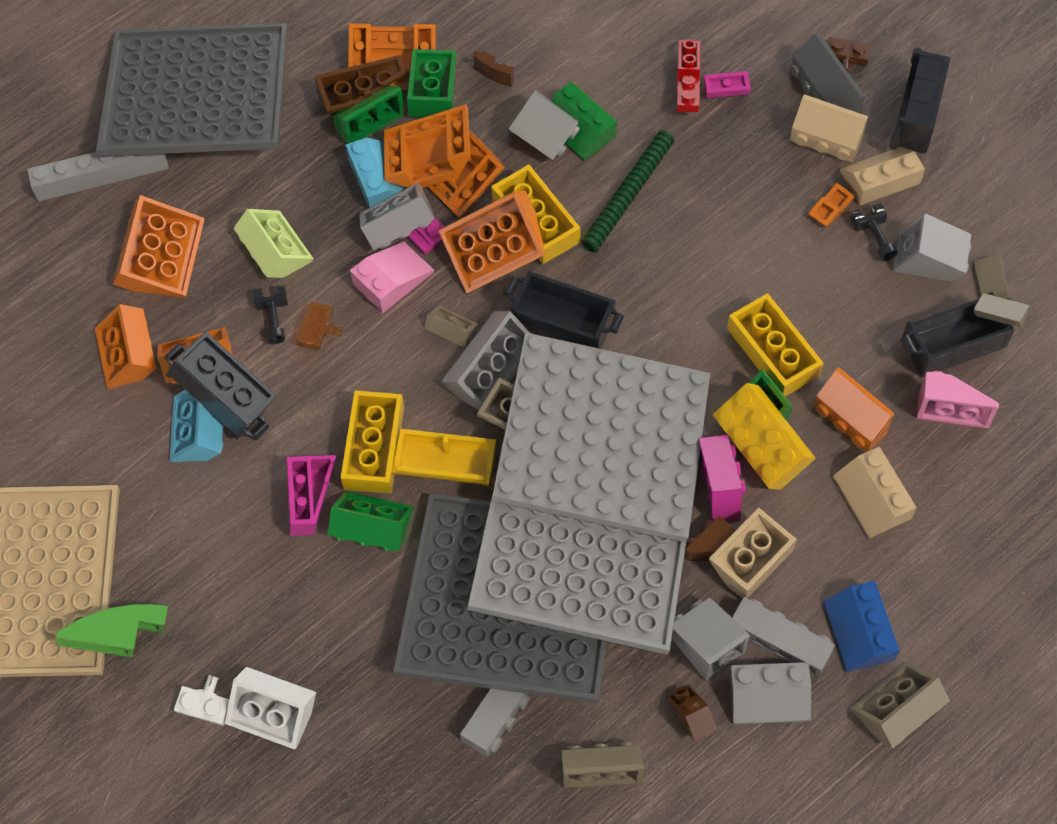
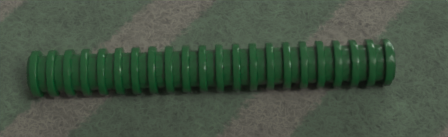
[581,130,675,253]

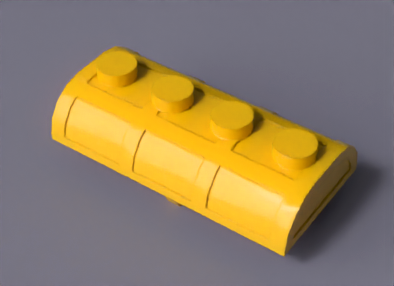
[392,429,496,486]

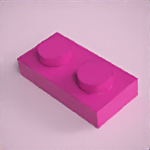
[704,71,751,98]

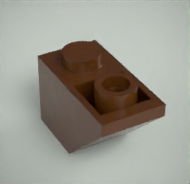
[684,516,736,561]
[666,685,718,742]

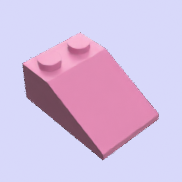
[350,241,434,313]
[916,371,999,429]

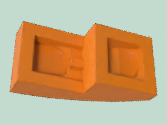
[808,183,855,228]

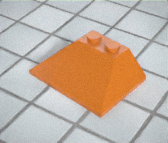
[348,23,436,90]
[384,104,470,188]
[428,130,505,218]

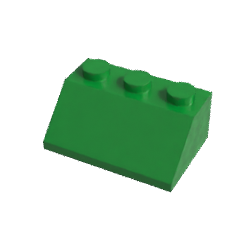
[551,81,617,162]
[333,85,405,144]
[328,491,415,551]

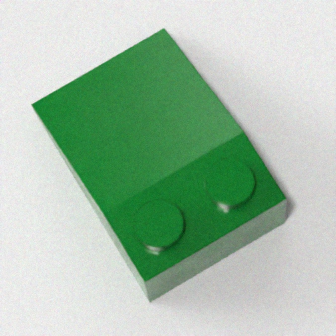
[407,49,456,117]

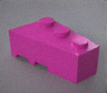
[699,435,746,523]
[286,455,336,536]

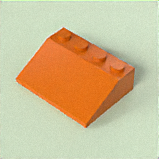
[439,190,546,293]
[112,195,205,298]

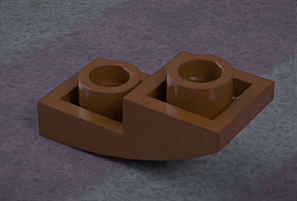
[473,51,514,87]

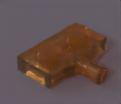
[296,301,343,350]

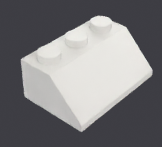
[225,667,316,749]

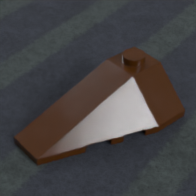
[315,55,406,114]

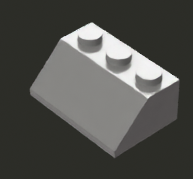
[359,182,434,250]
[729,662,811,725]

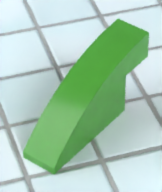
[55,604,168,658]

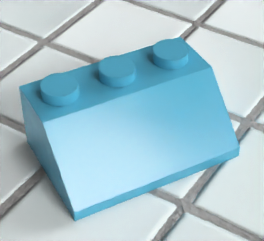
[346,138,408,207]
[170,390,224,462]

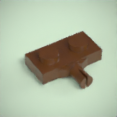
[827,36,872,72]

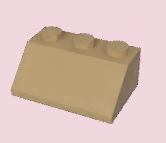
[790,94,868,163]
[840,147,925,206]
[833,446,917,538]
[709,508,797,599]

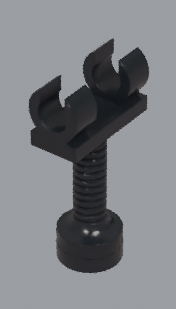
[850,202,898,261]
[253,284,288,345]

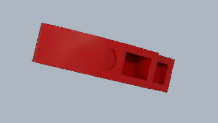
[677,40,700,113]

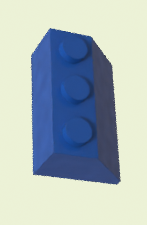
[823,580,900,672]

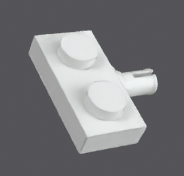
[174,675,230,726]

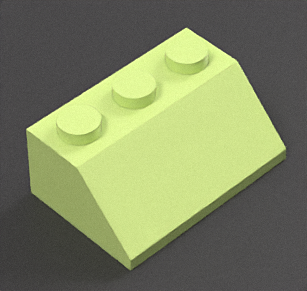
[234,209,313,278]

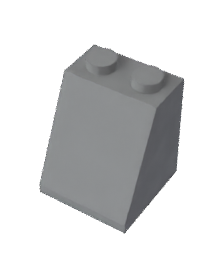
[509,90,580,160]
[893,213,971,282]
[672,597,750,681]

